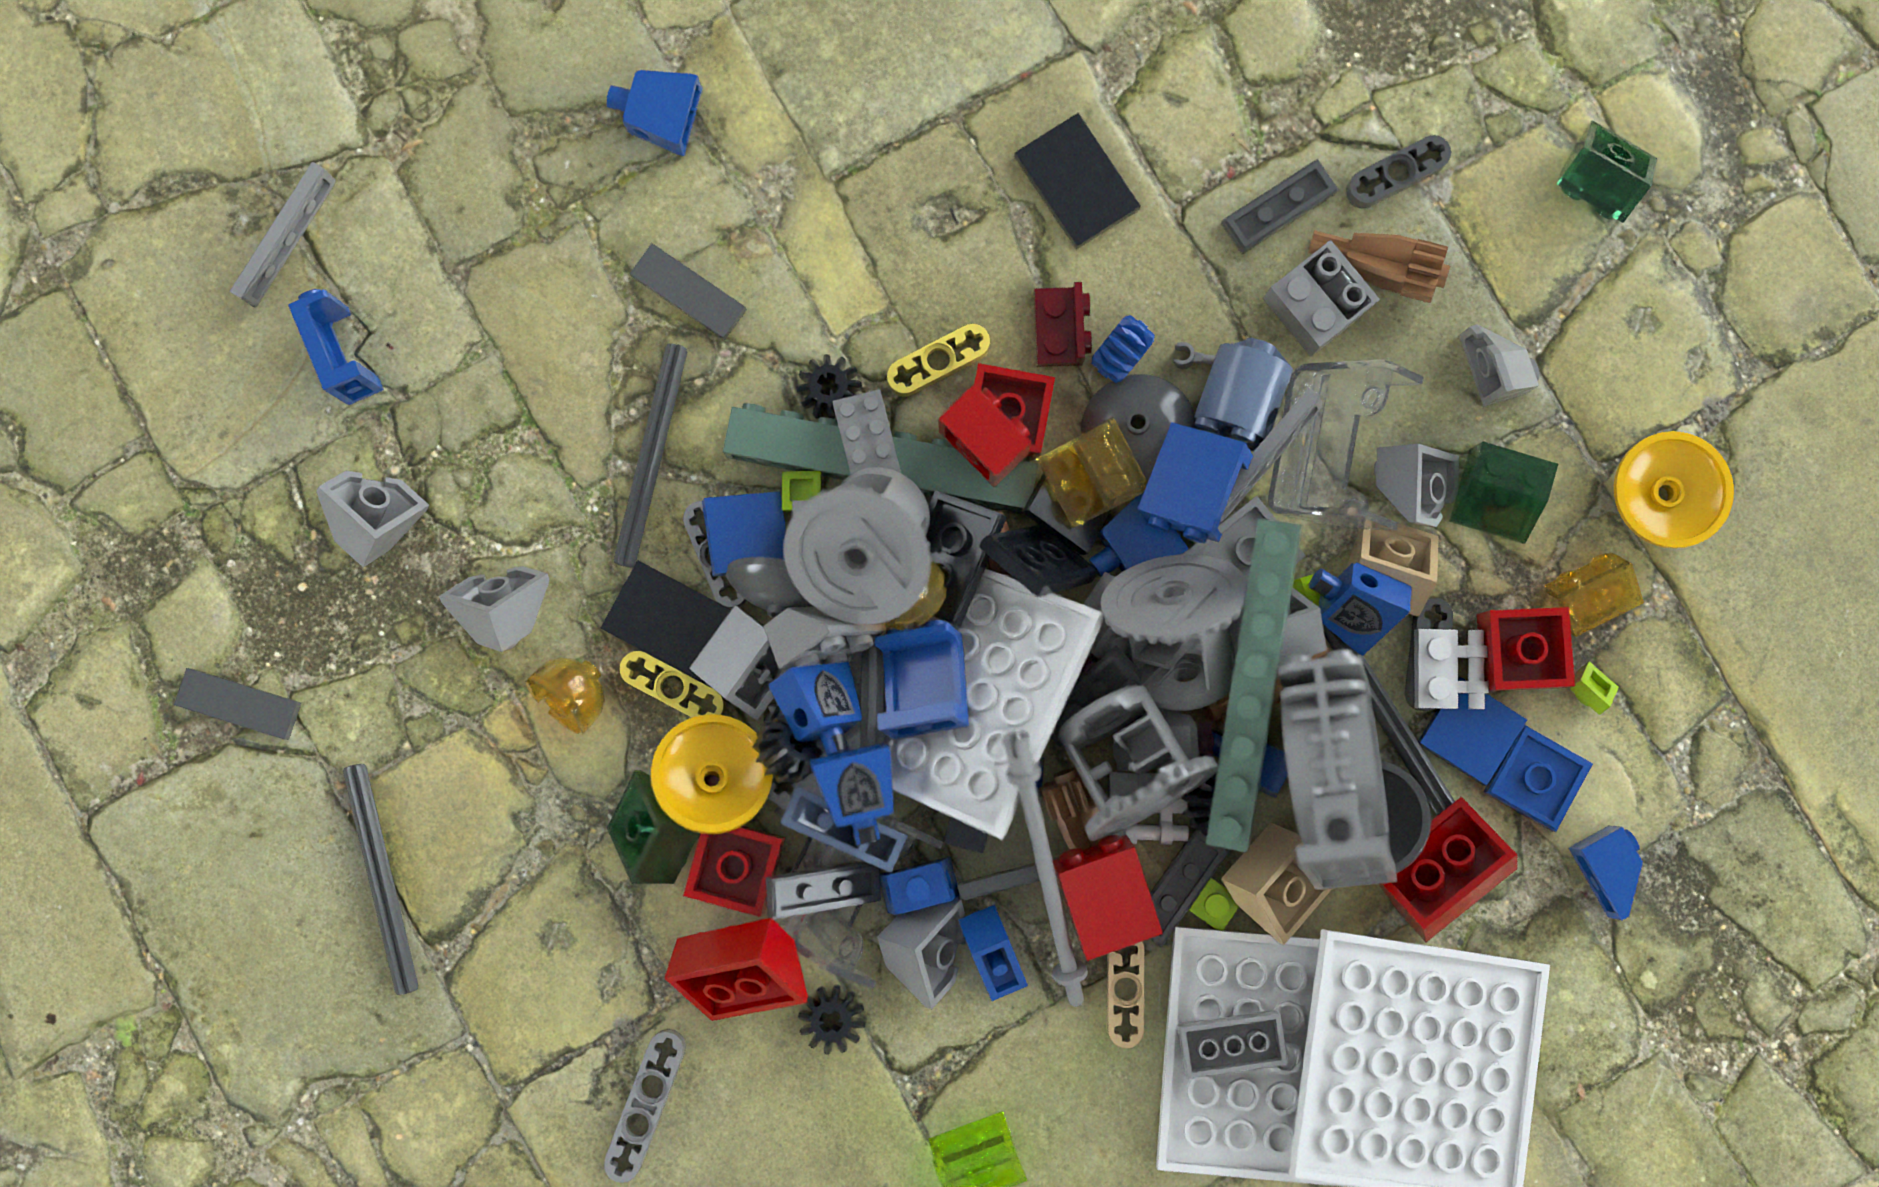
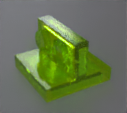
[928,1111,1028,1187]

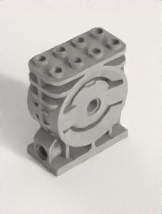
[1277,650,1397,890]

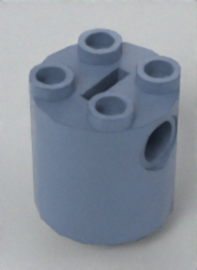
[1194,338,1293,452]

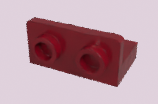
[1034,282,1092,367]

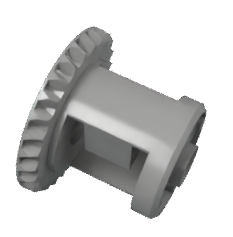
[784,467,931,624]
[1101,554,1248,711]
[1058,684,1218,840]

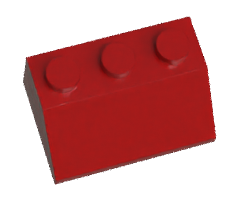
[1379,796,1518,943]
[664,918,808,1021]

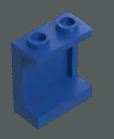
[288,289,384,405]
[1137,422,1253,544]
[874,620,969,740]

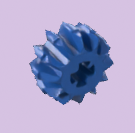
[1091,315,1155,383]

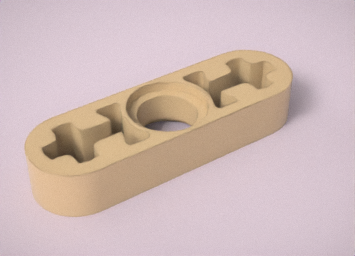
[1107,942,1144,1049]

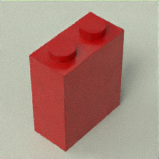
[1053,834,1163,961]

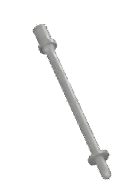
[1002,730,1088,1007]

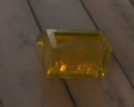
[1036,417,1148,528]

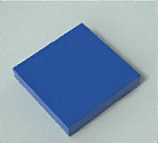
[702,491,786,577]
[1418,677,1527,786]
[1483,725,1593,832]

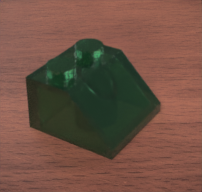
[1557,120,1658,223]
[1449,441,1558,544]
[607,770,700,884]

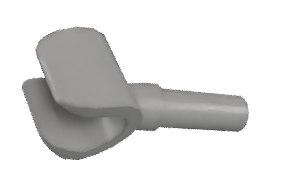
[1173,342,1216,369]

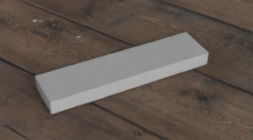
[229,162,336,307]
[1220,388,1323,523]

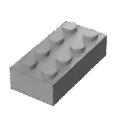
[832,389,901,474]
[1177,1010,1288,1079]

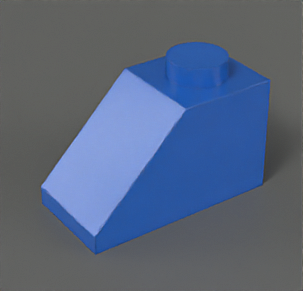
[1568,825,1643,920]
[958,904,1028,1001]

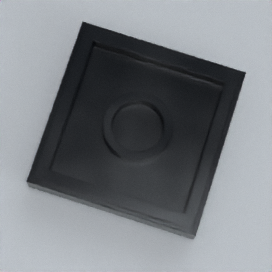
[1022,446,1122,556]

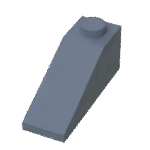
[780,786,907,873]

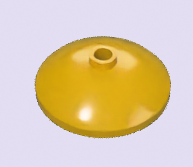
[1614,431,1734,548]
[651,714,773,834]

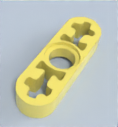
[887,324,990,397]
[620,651,726,718]

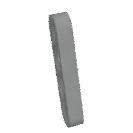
[604,1029,686,1183]

